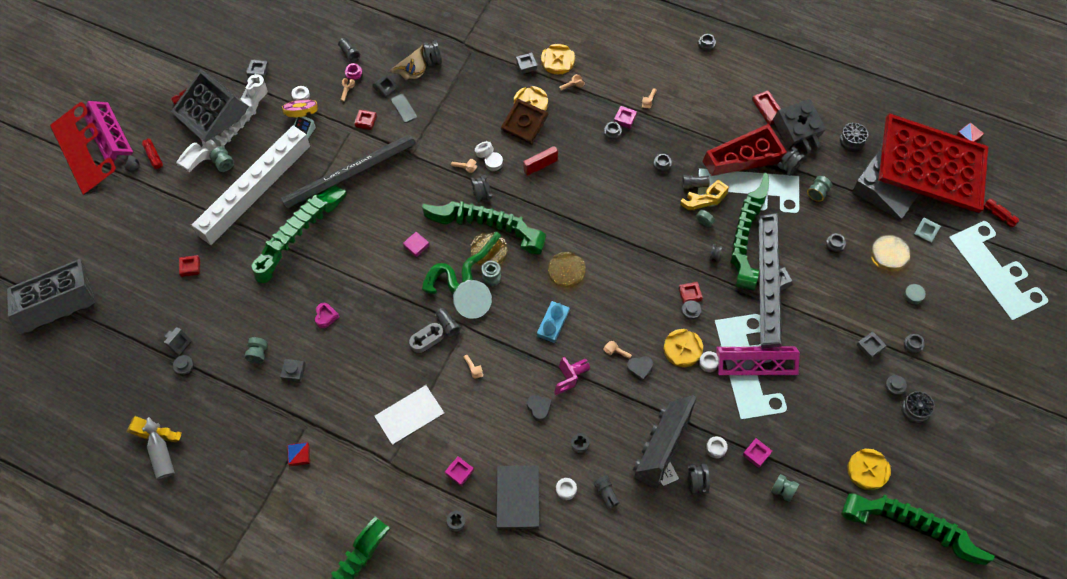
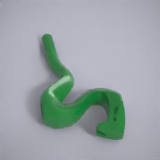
[422,232,501,294]

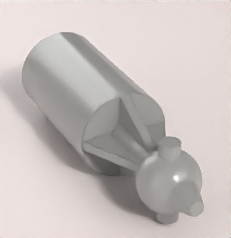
[142,417,175,479]

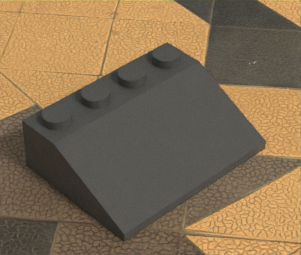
[171,69,249,142]
[852,148,919,220]
[7,258,95,334]
[633,395,697,489]

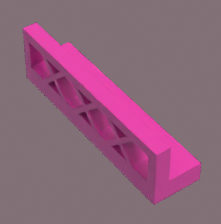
[82,101,133,164]
[716,346,800,375]

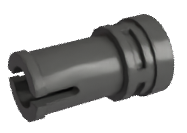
[338,38,361,62]
[682,175,710,190]
[435,308,461,337]
[593,475,620,509]

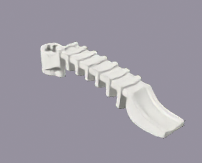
[177,74,267,172]

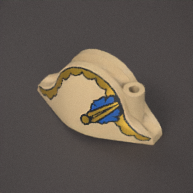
[389,45,426,80]

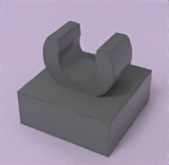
[164,327,192,355]

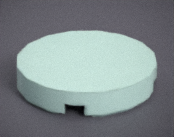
[453,280,492,319]

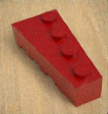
[702,124,787,176]

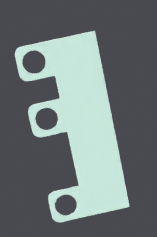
[698,168,799,213]
[949,221,1048,320]
[715,314,787,419]

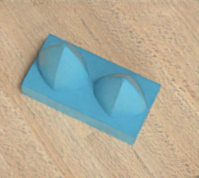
[537,301,570,343]

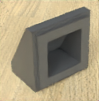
[372,73,398,97]

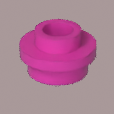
[345,63,362,80]

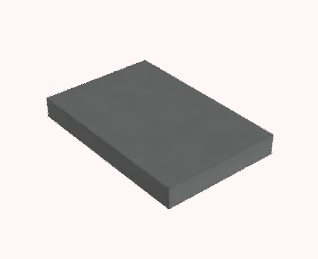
[497,466,539,529]

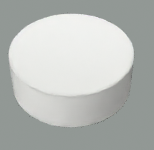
[292,86,310,101]
[475,141,494,158]
[485,152,503,171]
[699,351,718,372]
[706,437,727,458]
[556,478,577,500]

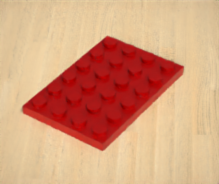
[878,114,988,213]

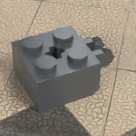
[773,99,826,154]

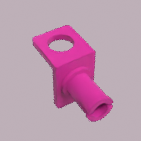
[554,357,590,395]

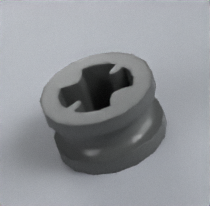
[709,244,722,262]
[571,433,589,453]
[446,511,466,532]

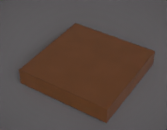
[501,98,549,144]

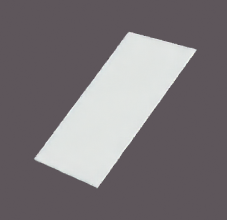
[375,385,444,445]

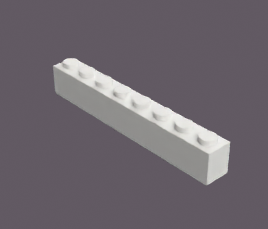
[192,126,310,245]

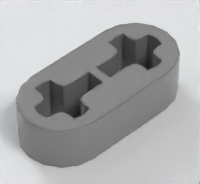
[409,323,444,353]

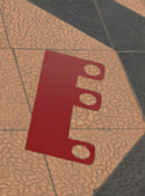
[50,102,116,195]

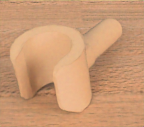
[560,74,585,91]
[341,78,355,102]
[642,89,657,108]
[451,159,478,173]
[603,341,632,359]
[464,355,483,379]

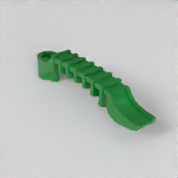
[730,173,769,291]
[252,184,346,283]
[422,201,547,255]
[841,494,995,565]
[331,517,391,579]

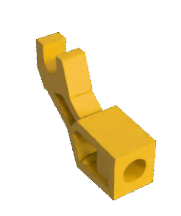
[680,180,729,210]
[127,416,182,442]

